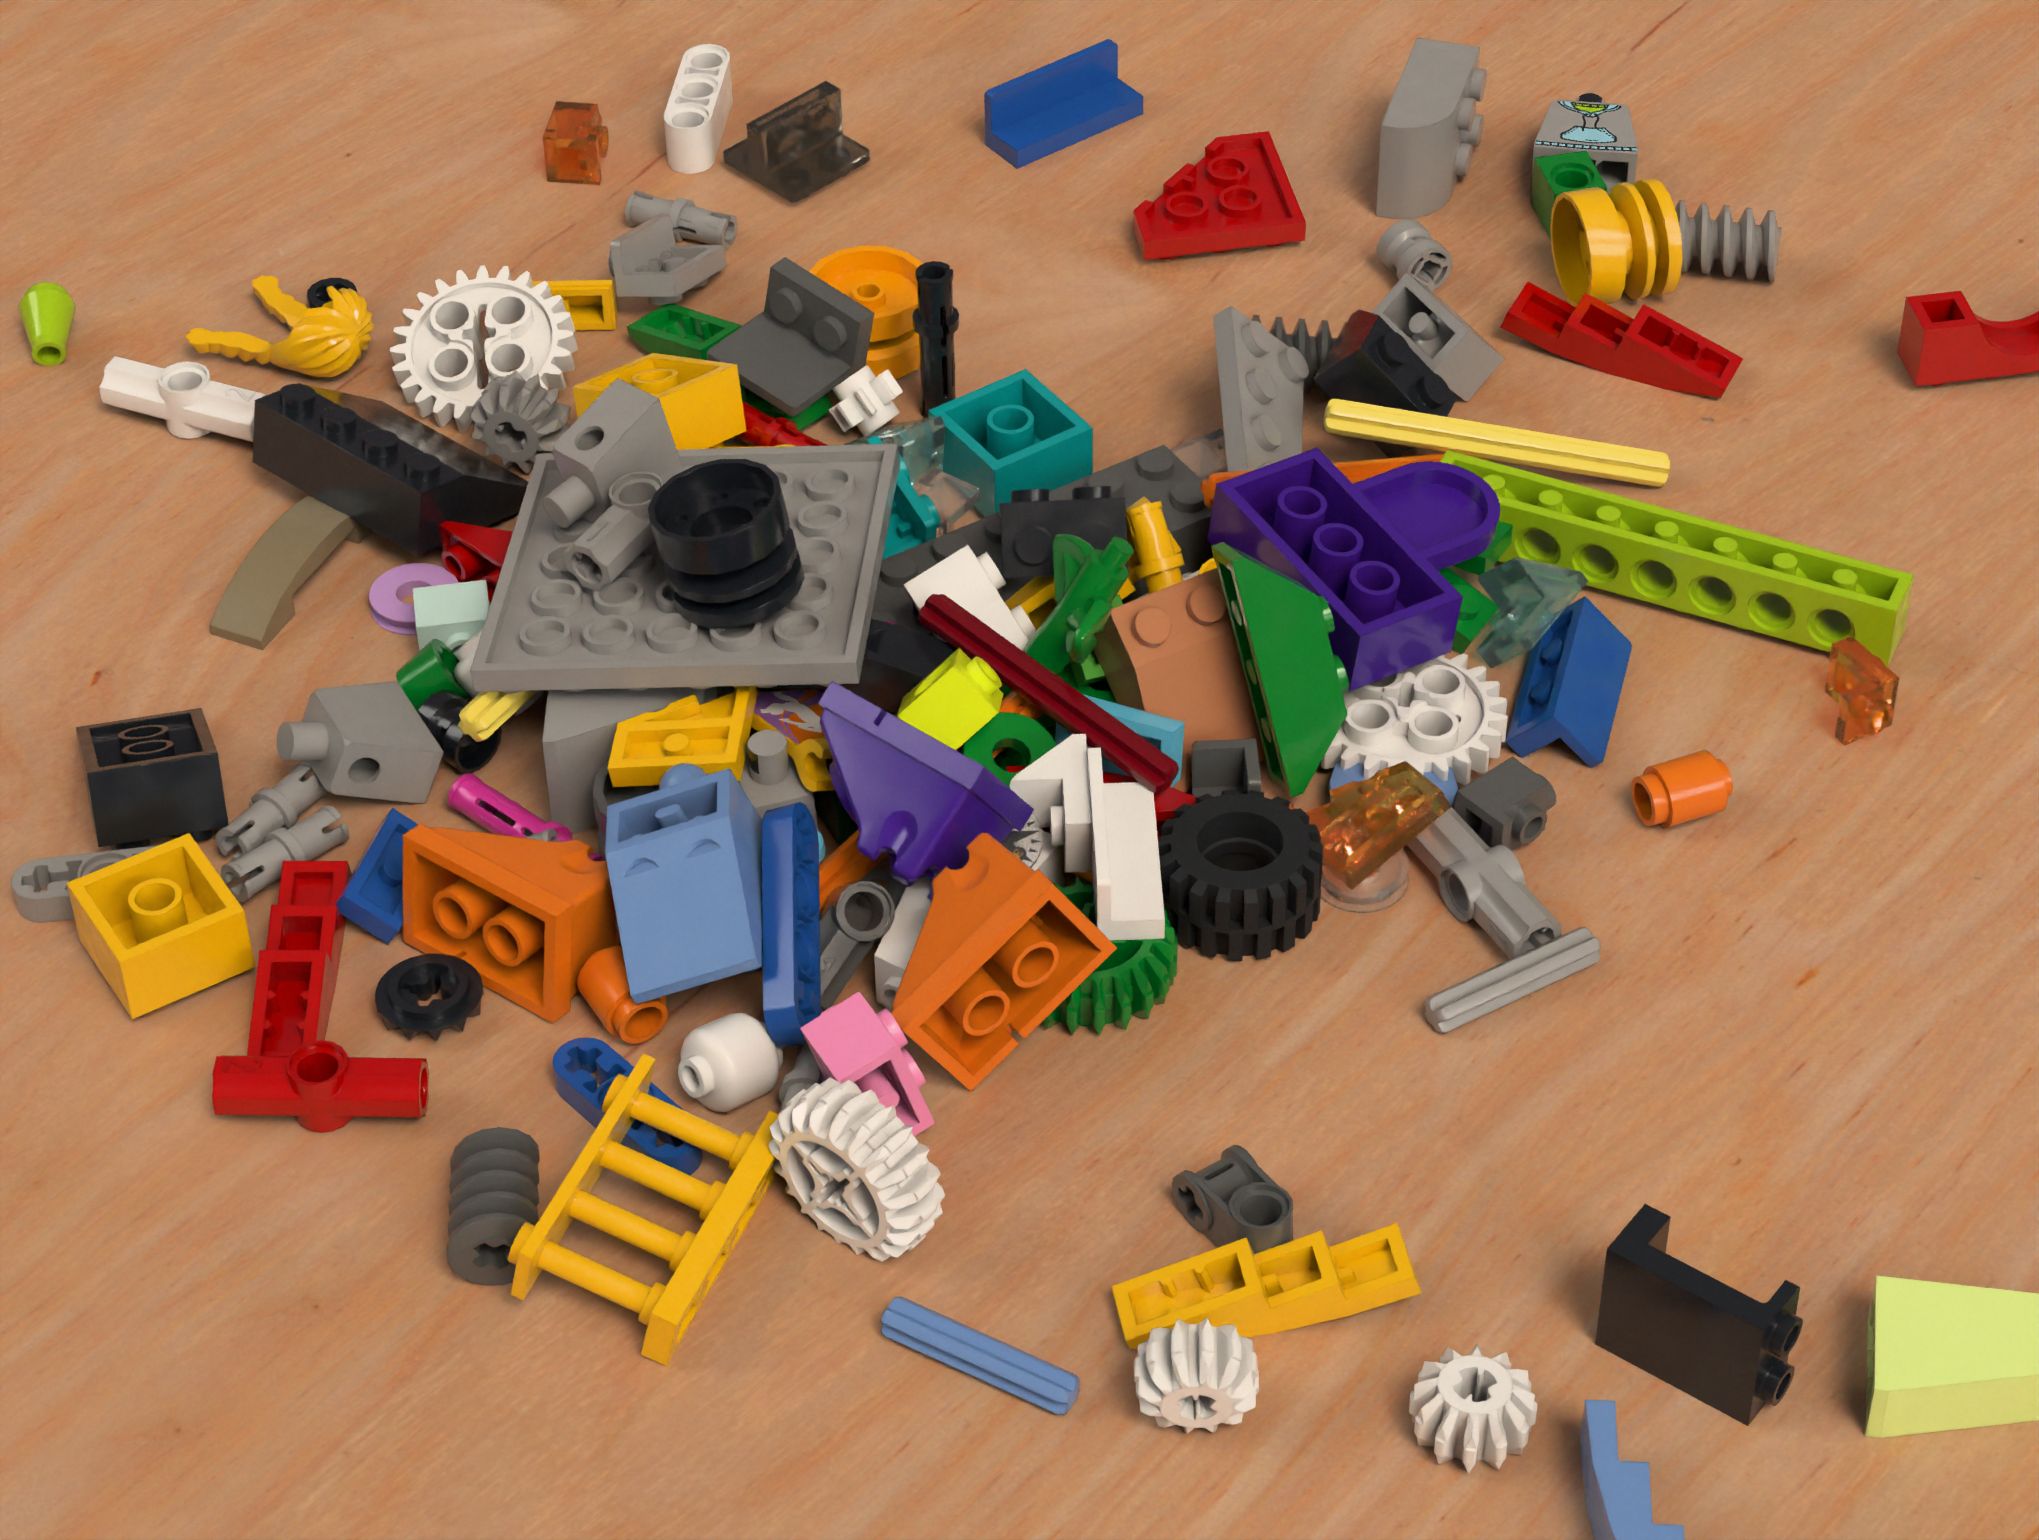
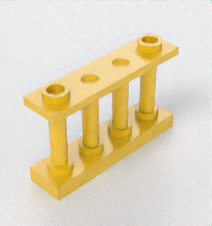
[508,1053,779,1367]

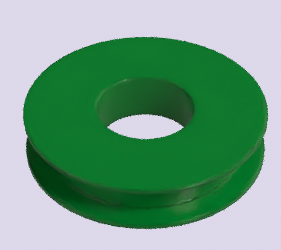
[961,712,1057,788]

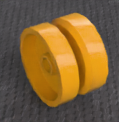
[809,245,923,379]

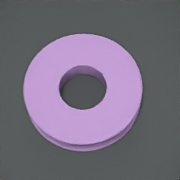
[369,563,459,635]

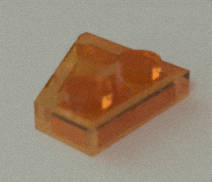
[1289,761,1451,890]

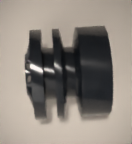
[648,459,805,628]

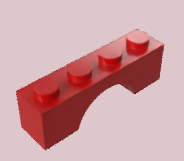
[1897,291,2039,386]

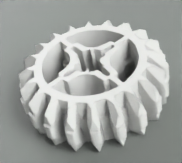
[768,1078,945,1262]

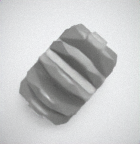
[470,370,571,474]

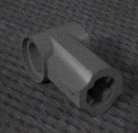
[820,881,895,1011]

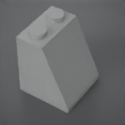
[542,686,720,835]

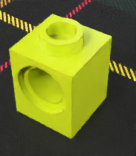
[897,648,1003,750]

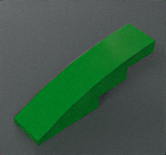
[627,303,832,431]

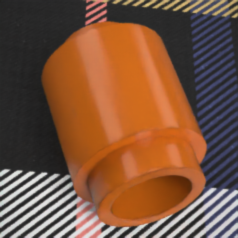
[1631,750,1733,828]
[577,946,668,1044]

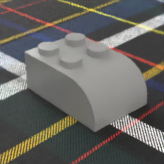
[1376,38,1487,219]

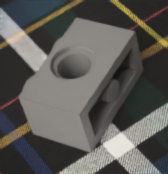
[1371,272,1505,402]

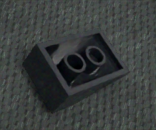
[76,708,229,850]

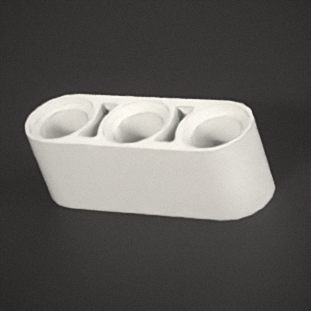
[664,44,733,174]

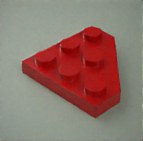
[1133,131,1306,260]

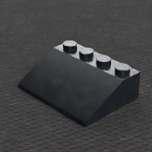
[253,383,529,556]

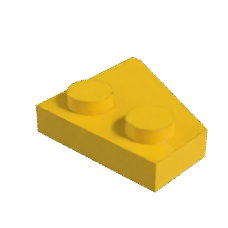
[607,686,757,787]

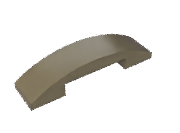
[210,495,372,650]

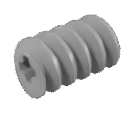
[1675,200,1782,282]

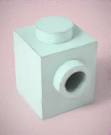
[412,580,491,653]

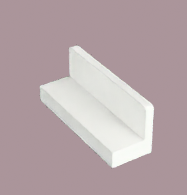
[1087,747,1165,940]

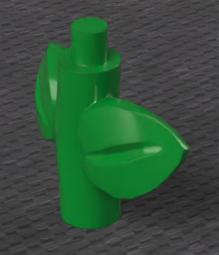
[1025,534,1134,674]

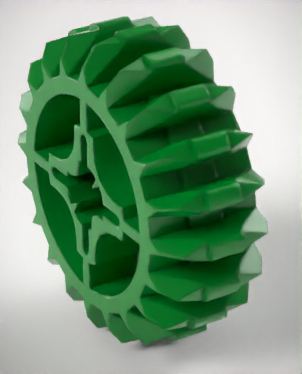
[1043,876,1178,1036]

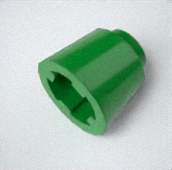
[396,639,471,711]

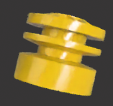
[1550,178,1683,307]

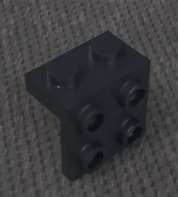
[999,486,1129,579]

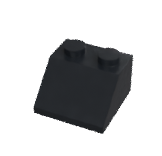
[1313,309,1458,458]

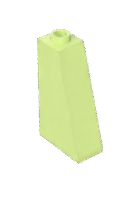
[1865,1275,2039,1438]

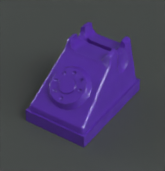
[818,681,1034,901]

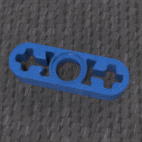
[553,1037,703,1175]

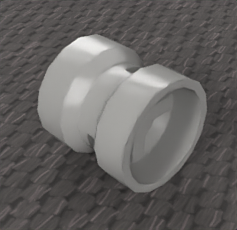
[1377,219,1452,292]

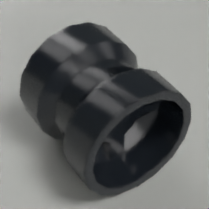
[417,690,502,773]

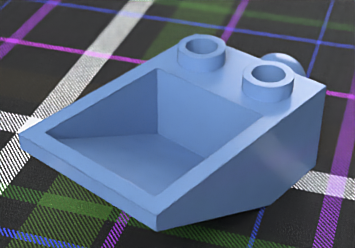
[605,763,762,1004]

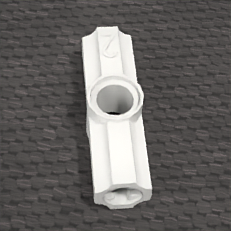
[99,356,266,442]

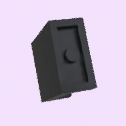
[1595,1204,1803,1426]

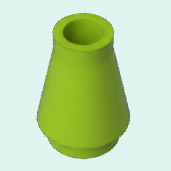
[18,282,76,366]

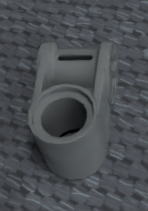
[1172,1145,1293,1254]

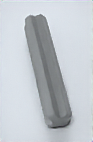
[1424,927,1601,1034]

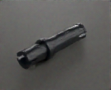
[912,261,959,422]

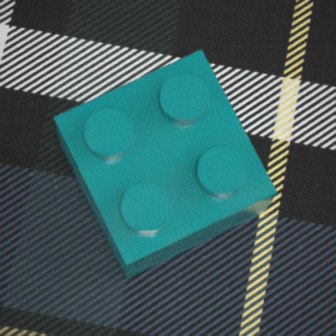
[928,369,1093,517]

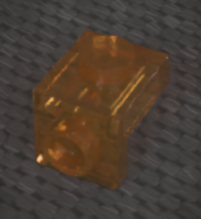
[1825,636,1900,745]

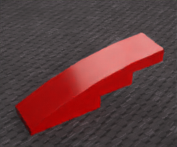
[1500,282,1743,398]
[247,861,352,1056]

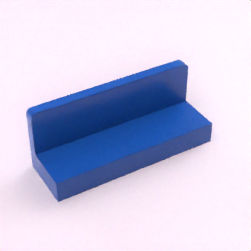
[984,39,1143,169]
[1506,596,1632,768]

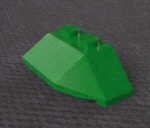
[1211,542,1349,798]

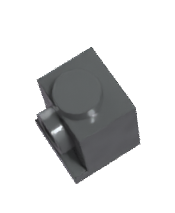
[1455,756,1556,851]

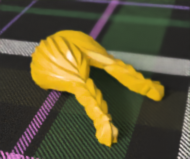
[184,275,375,377]

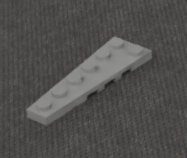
[1213,306,1309,472]

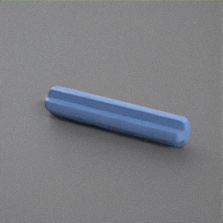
[881,1297,1080,1415]

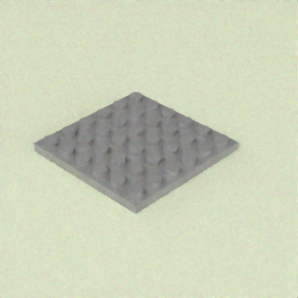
[470,444,900,694]

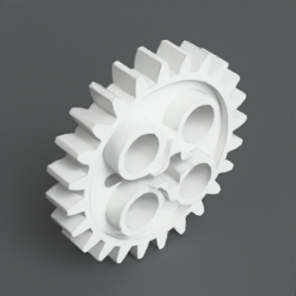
[390,265,578,433]
[1321,653,1508,786]

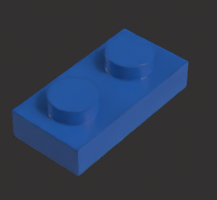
[334,808,419,944]

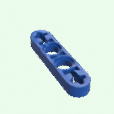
[762,802,821,1049]

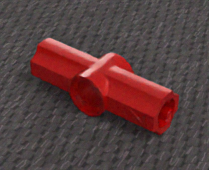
[212,1040,429,1133]

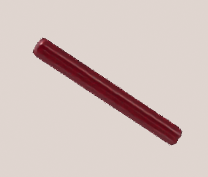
[918,594,1179,792]

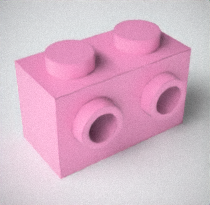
[800,991,935,1136]

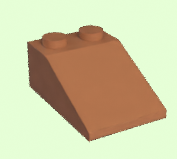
[1093,568,1266,793]

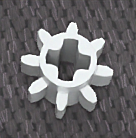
[829,365,903,437]

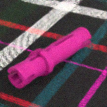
[448,773,606,861]

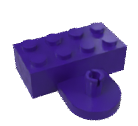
[1207,448,1500,692]

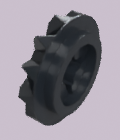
[375,954,484,1040]

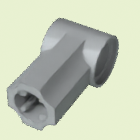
[563,471,665,592]

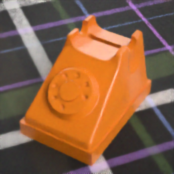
[403,824,622,1023]
[891,832,1117,1091]

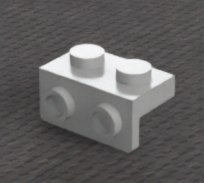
[608,214,727,305]

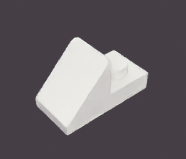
[1010,734,1092,872]

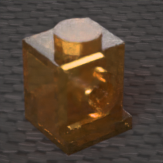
[543,101,609,185]

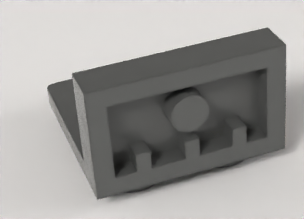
[707,257,874,416]

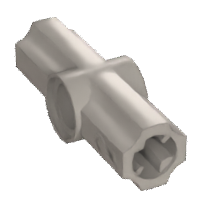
[1405,801,1562,959]

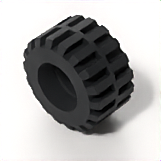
[1158,789,1323,961]

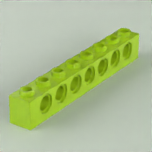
[1440,450,1914,668]

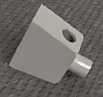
[542,378,684,528]
[277,682,444,803]

